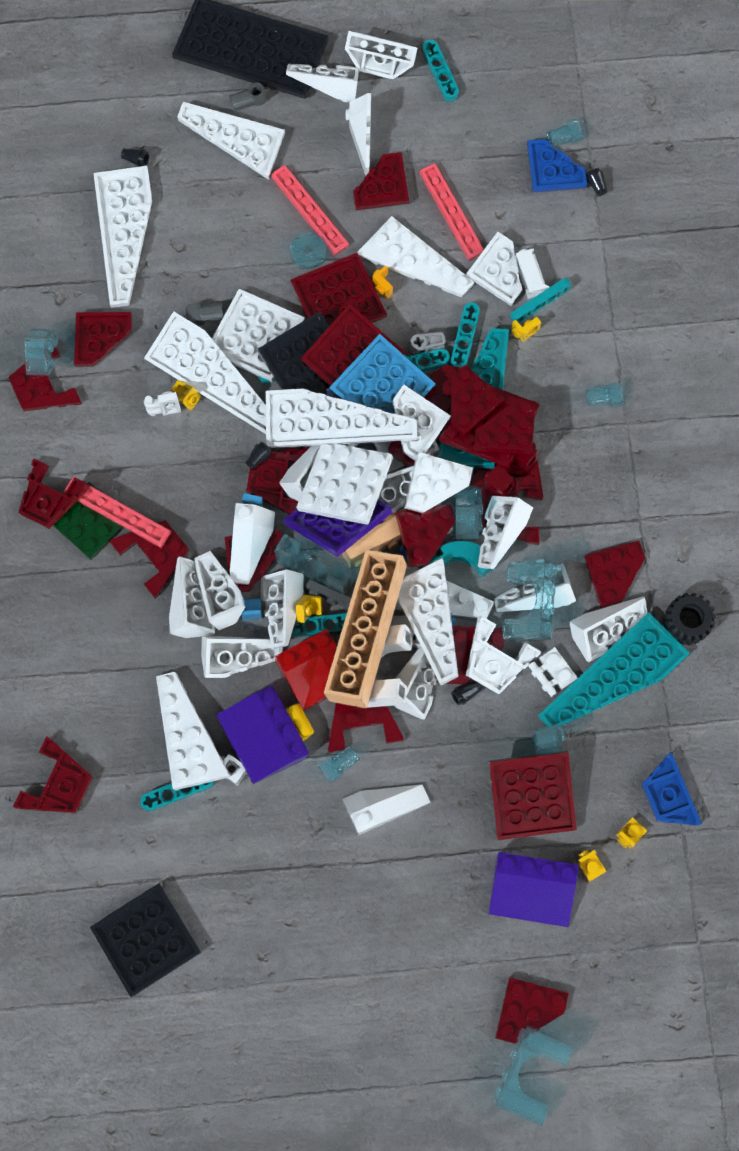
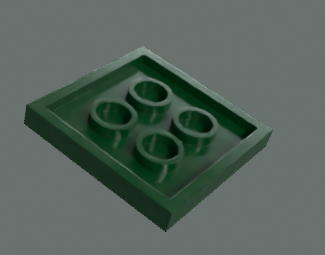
[53,482,123,560]

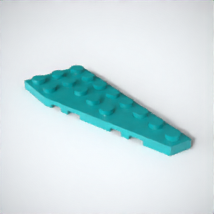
[438,328,509,469]
[538,612,690,731]

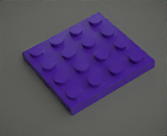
[284,500,392,557]

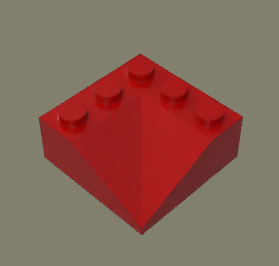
[275,629,337,711]

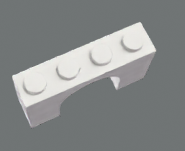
[367,624,413,707]

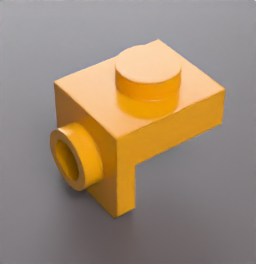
[372,266,393,299]

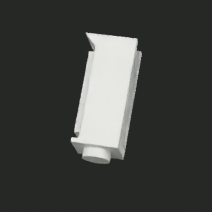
[515,249,549,300]

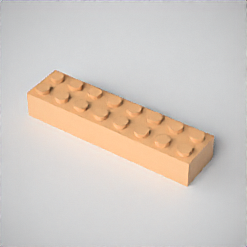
[324,550,407,708]

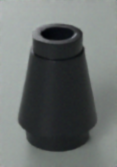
[121,148,149,167]
[586,168,608,197]
[245,441,272,470]
[451,681,481,705]

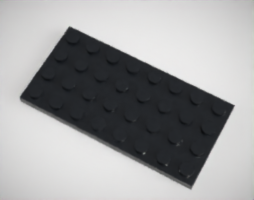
[172,0,329,99]

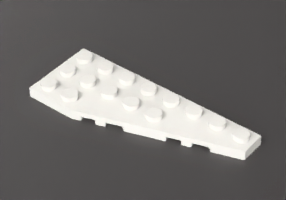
[94,166,152,308]
[144,311,266,434]
[266,389,417,448]

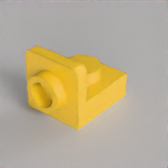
[511,317,541,342]
[170,380,201,410]
[296,595,323,623]
[616,817,647,849]
[576,849,606,882]

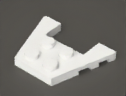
[466,615,541,694]

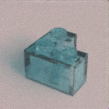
[24,329,58,375]
[454,487,483,539]
[531,724,565,755]

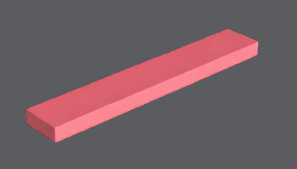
[419,163,484,261]
[270,165,349,256]
[63,476,171,548]

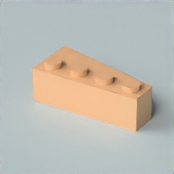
[342,508,406,569]

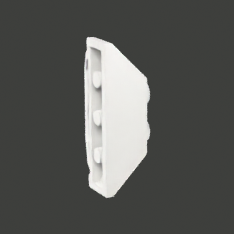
[345,31,418,79]

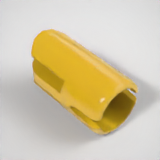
[286,704,314,742]

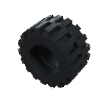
[663,593,716,645]

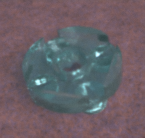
[290,232,326,269]

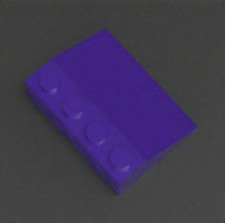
[216,685,310,784]
[489,852,578,927]

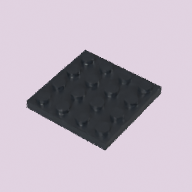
[257,311,330,395]
[90,883,201,998]

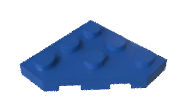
[527,139,587,192]

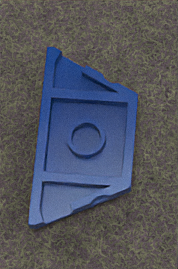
[641,753,702,826]

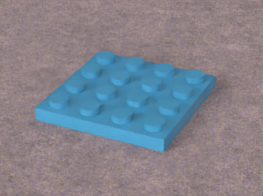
[329,334,435,414]

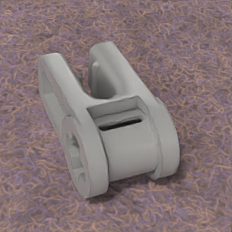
[410,332,446,355]

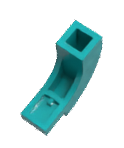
[428,541,497,578]

